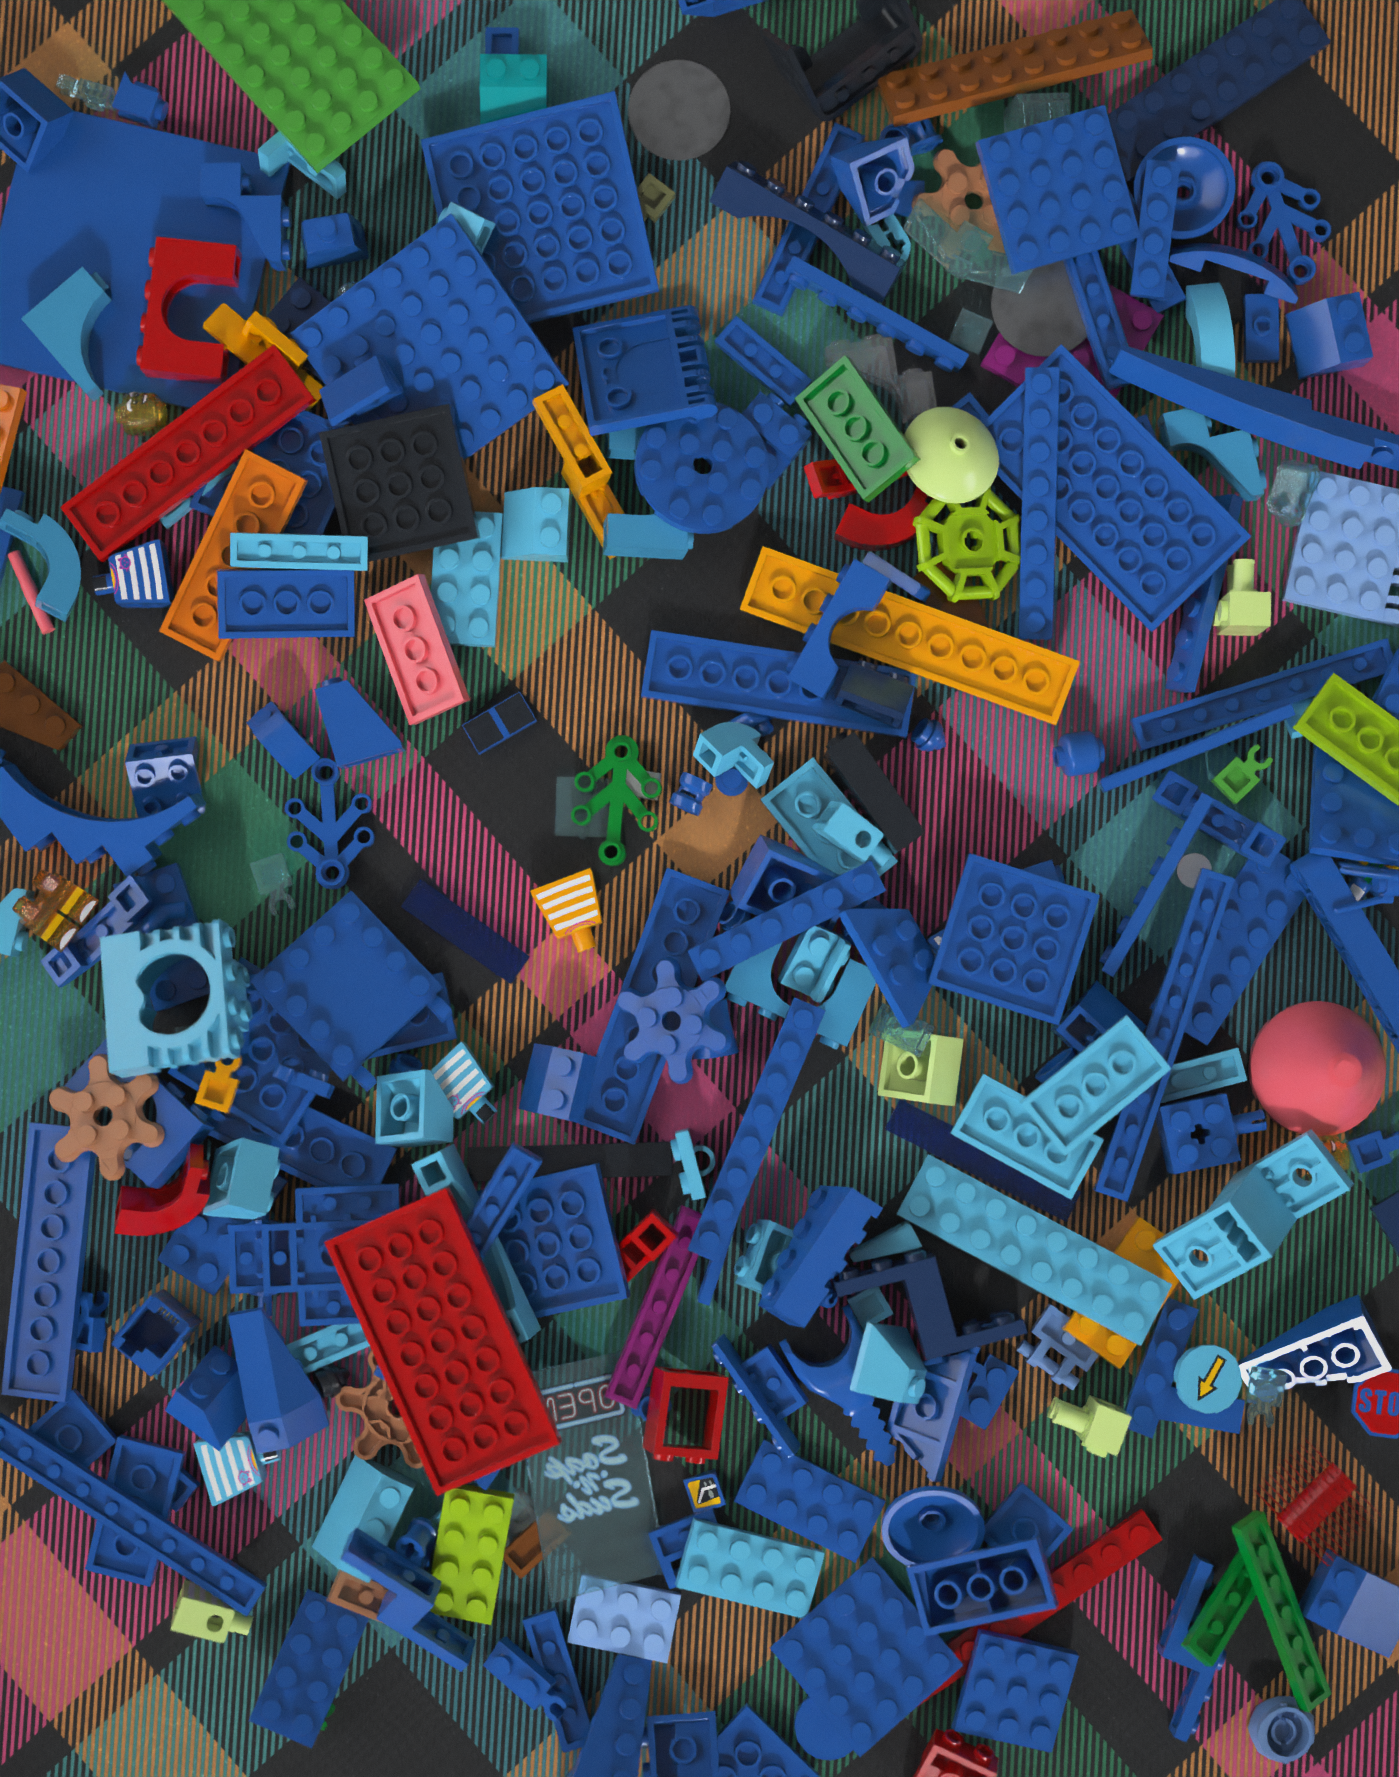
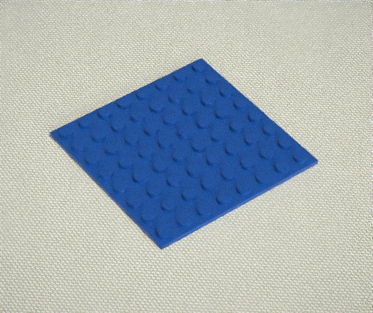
[0,111,290,409]

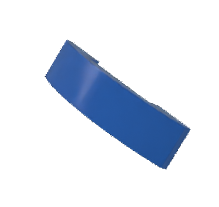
[1169,243,1298,304]
[1152,769,1287,868]
[40,875,152,987]

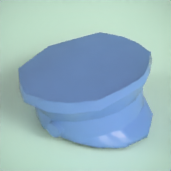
[1247,1696,1315,1764]

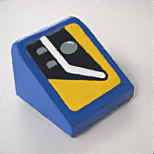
[683,1469,726,1513]

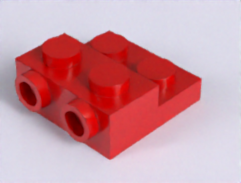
[913,1728,999,1777]

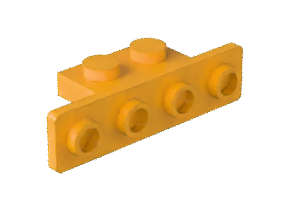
[203,303,323,412]

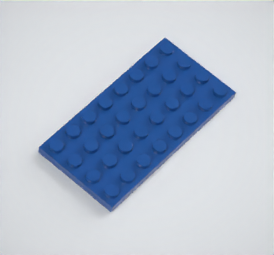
[983,344,1252,632]

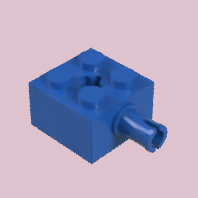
[1156,1093,1267,1174]

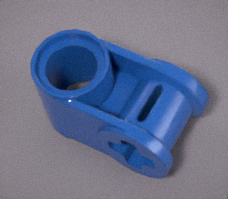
[879,118,943,156]
[394,1517,438,1572]

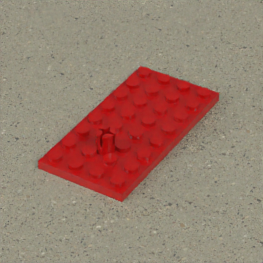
[324,1186,563,1496]

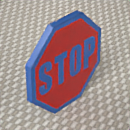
[1350,1369,1399,1439]

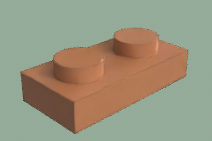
[327,1569,389,1624]

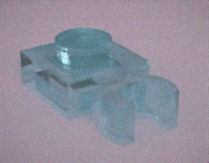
[56,74,116,112]
[250,852,296,916]
[1246,1366,1287,1428]

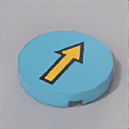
[1174,1344,1242,1414]

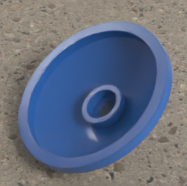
[1133,137,1235,239]
[881,1486,985,1566]

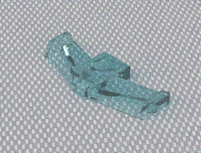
[903,198,1033,293]

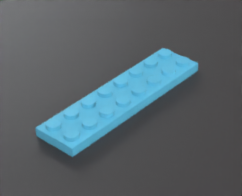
[896,1154,1172,1346]

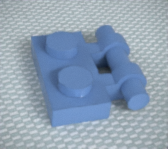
[1016,1303,1099,1390]

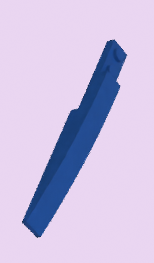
[1109,345,1399,471]

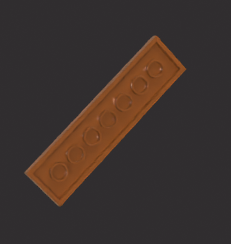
[876,10,1153,127]

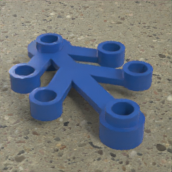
[1235,161,1331,285]
[285,758,375,889]

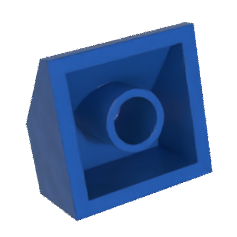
[0,68,74,173]
[1285,292,1373,380]
[319,353,404,426]
[519,1043,598,1124]
[165,1345,247,1452]

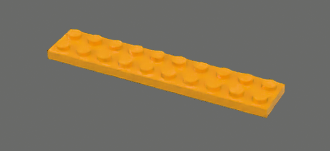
[740,546,1080,725]

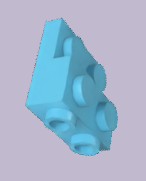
[734,1219,793,1294]

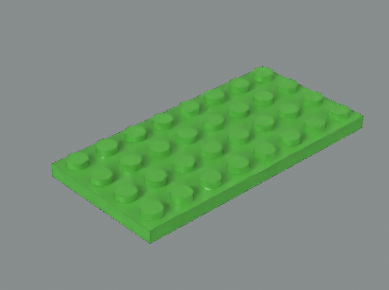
[161,0,420,173]

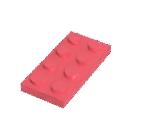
[364,574,470,725]

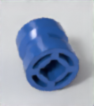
[669,772,713,816]

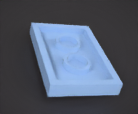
[567,1572,681,1663]

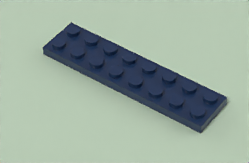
[1108,0,1331,184]

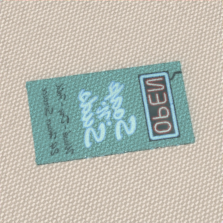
[526,1350,663,1603]

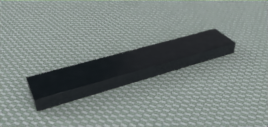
[468,1141,672,1182]

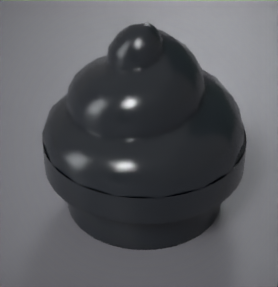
[313,1364,350,1398]

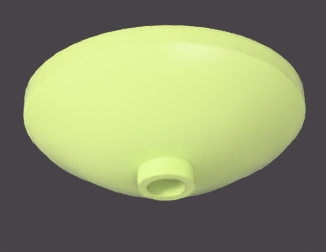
[904,407,999,503]

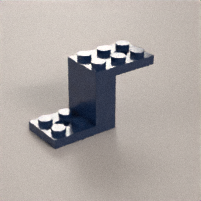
[832,1247,1027,1360]

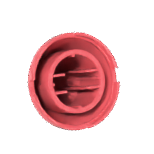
[1248,1001,1386,1137]

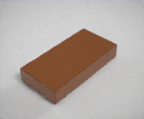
[503,1506,572,1579]

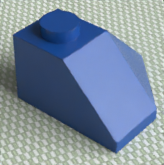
[831,136,915,226]

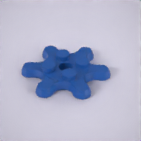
[617,957,733,1084]

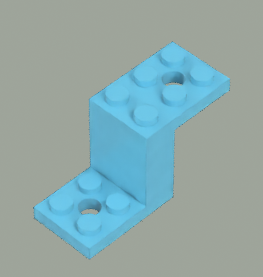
[1152,1129,1354,1300]

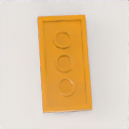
[1062,1217,1179,1369]

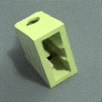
[171,1580,253,1643]

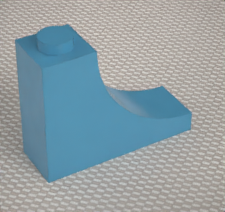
[21,266,112,402]

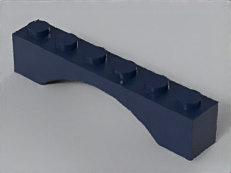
[709,160,907,303]

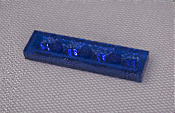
[401,879,531,984]

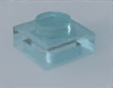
[948,308,993,354]

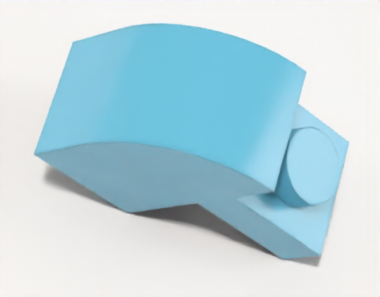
[693,722,774,789]

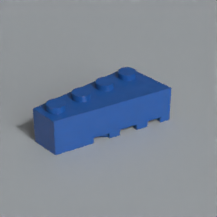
[758,1185,883,1328]

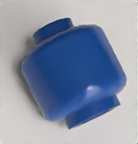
[1052,731,1105,777]

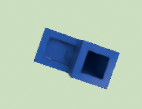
[246,701,320,779]

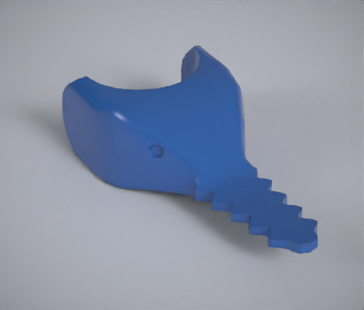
[779,1304,897,1466]

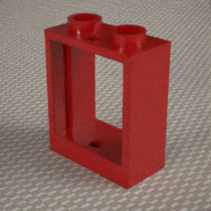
[643,1366,729,1464]

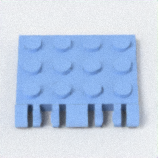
[1281,469,1399,628]

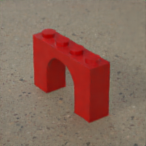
[136,236,242,385]

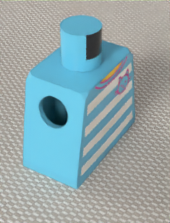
[431,1041,498,1124]
[194,1431,281,1507]

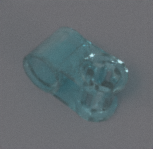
[1266,458,1320,527]

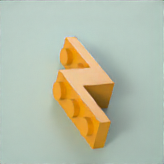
[532,384,624,560]

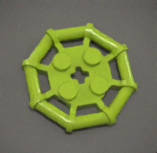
[912,486,1022,603]

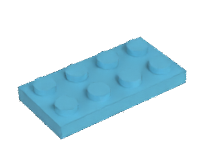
[431,512,503,648]
[760,758,898,877]
[1020,1015,1172,1156]
[950,1073,1104,1199]
[675,1517,825,1619]

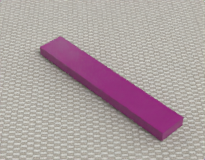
[603,1205,702,1409]

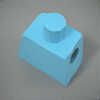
[811,801,893,868]

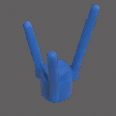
[1333,861,1399,914]

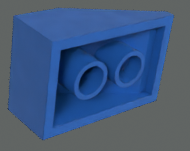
[730,834,839,931]
[1299,1548,1399,1658]

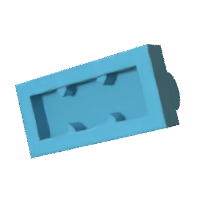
[258,131,346,200]

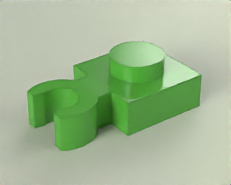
[1211,744,1273,804]

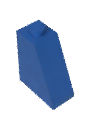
[314,677,406,770]

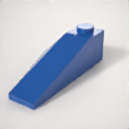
[1238,1294,1392,1393]
[228,1307,330,1454]

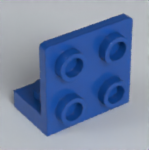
[125,736,206,817]

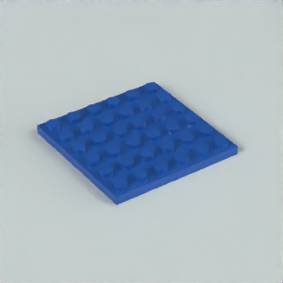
[421,91,660,323]
[290,213,570,461]

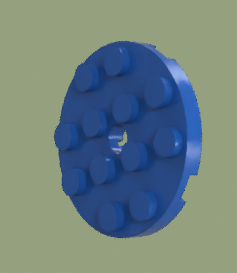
[634,402,769,534]

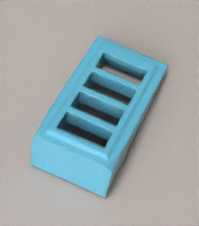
[848,1221,922,1262]

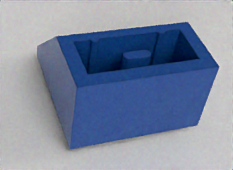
[1051,980,1147,1054]

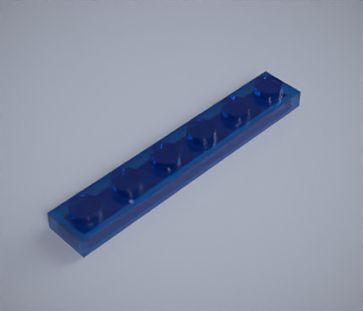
[884,1099,1081,1222]

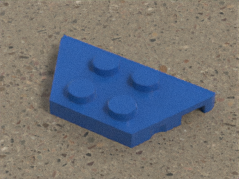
[838,909,935,1029]
[886,1352,977,1482]

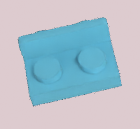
[777,925,851,1004]

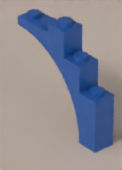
[0,764,206,877]

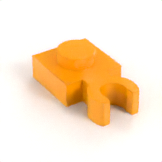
[194,1056,242,1114]

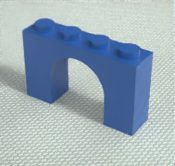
[64,1038,215,1189]

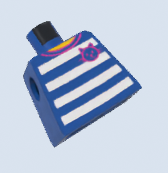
[93,539,175,608]

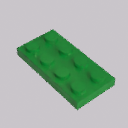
[794,355,920,503]

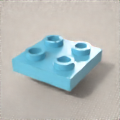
[670,1128,716,1201]

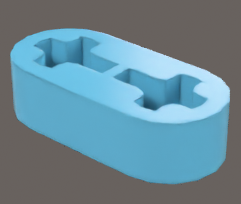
[863,214,911,261]

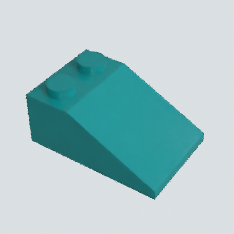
[479,54,549,125]

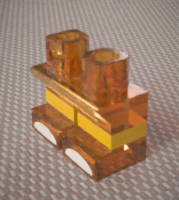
[12,870,100,953]

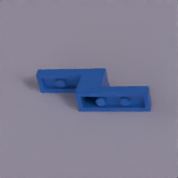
[340,1527,476,1672]
[1156,1553,1227,1743]

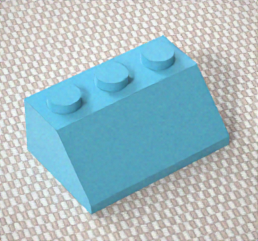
[312,1455,417,1583]

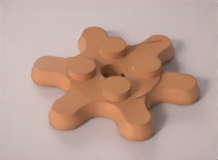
[911,149,1006,259]
[49,1054,165,1181]
[335,1350,423,1468]

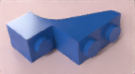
[200,162,292,271]

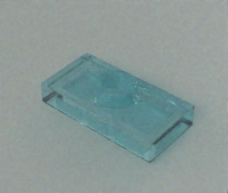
[868,1003,935,1057]

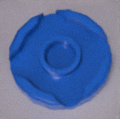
[794,1695,853,1761]

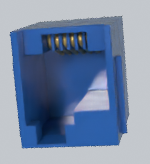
[111,1289,203,1377]

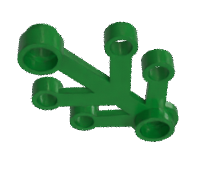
[571,735,662,866]

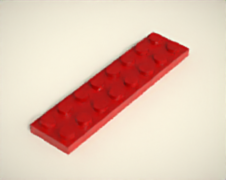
[60,344,316,562]

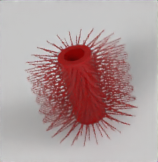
[1253,1439,1381,1567]

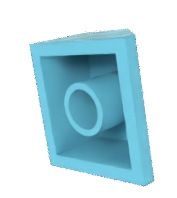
[501,487,571,562]
[375,1069,453,1148]
[202,1138,280,1219]

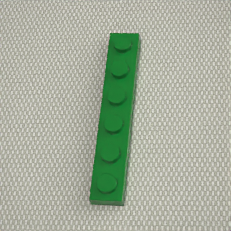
[1231,1510,1332,1712]

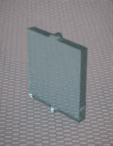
[555,776,612,840]

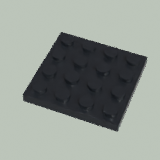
[319,404,481,562]

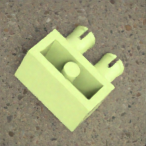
[1212,559,1271,636]
[1047,1395,1131,1458]

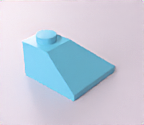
[849,1322,927,1404]

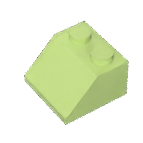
[878,1028,964,1106]

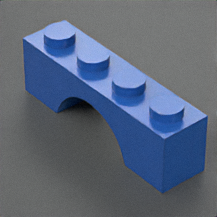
[786,559,891,700]

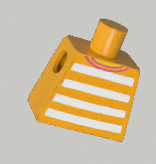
[530,868,603,953]

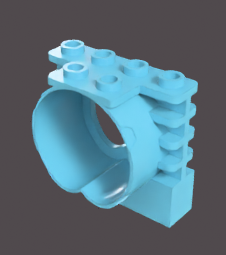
[100,919,252,1078]

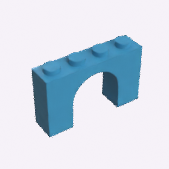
[603,425,694,560]
[725,942,876,1050]

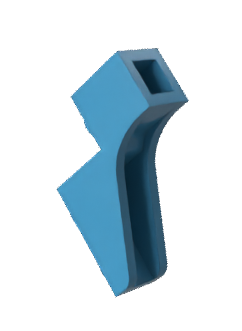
[1157,408,1267,502]

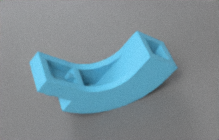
[1185,282,1235,378]

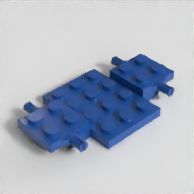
[228,1183,428,1327]

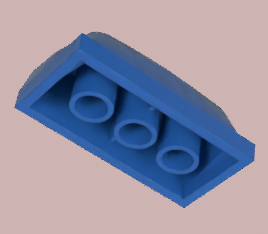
[906,1536,1059,1636]

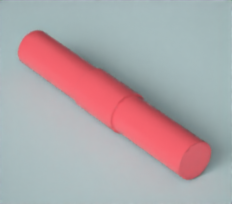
[7,550,55,634]

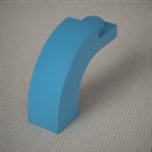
[0,508,81,622]

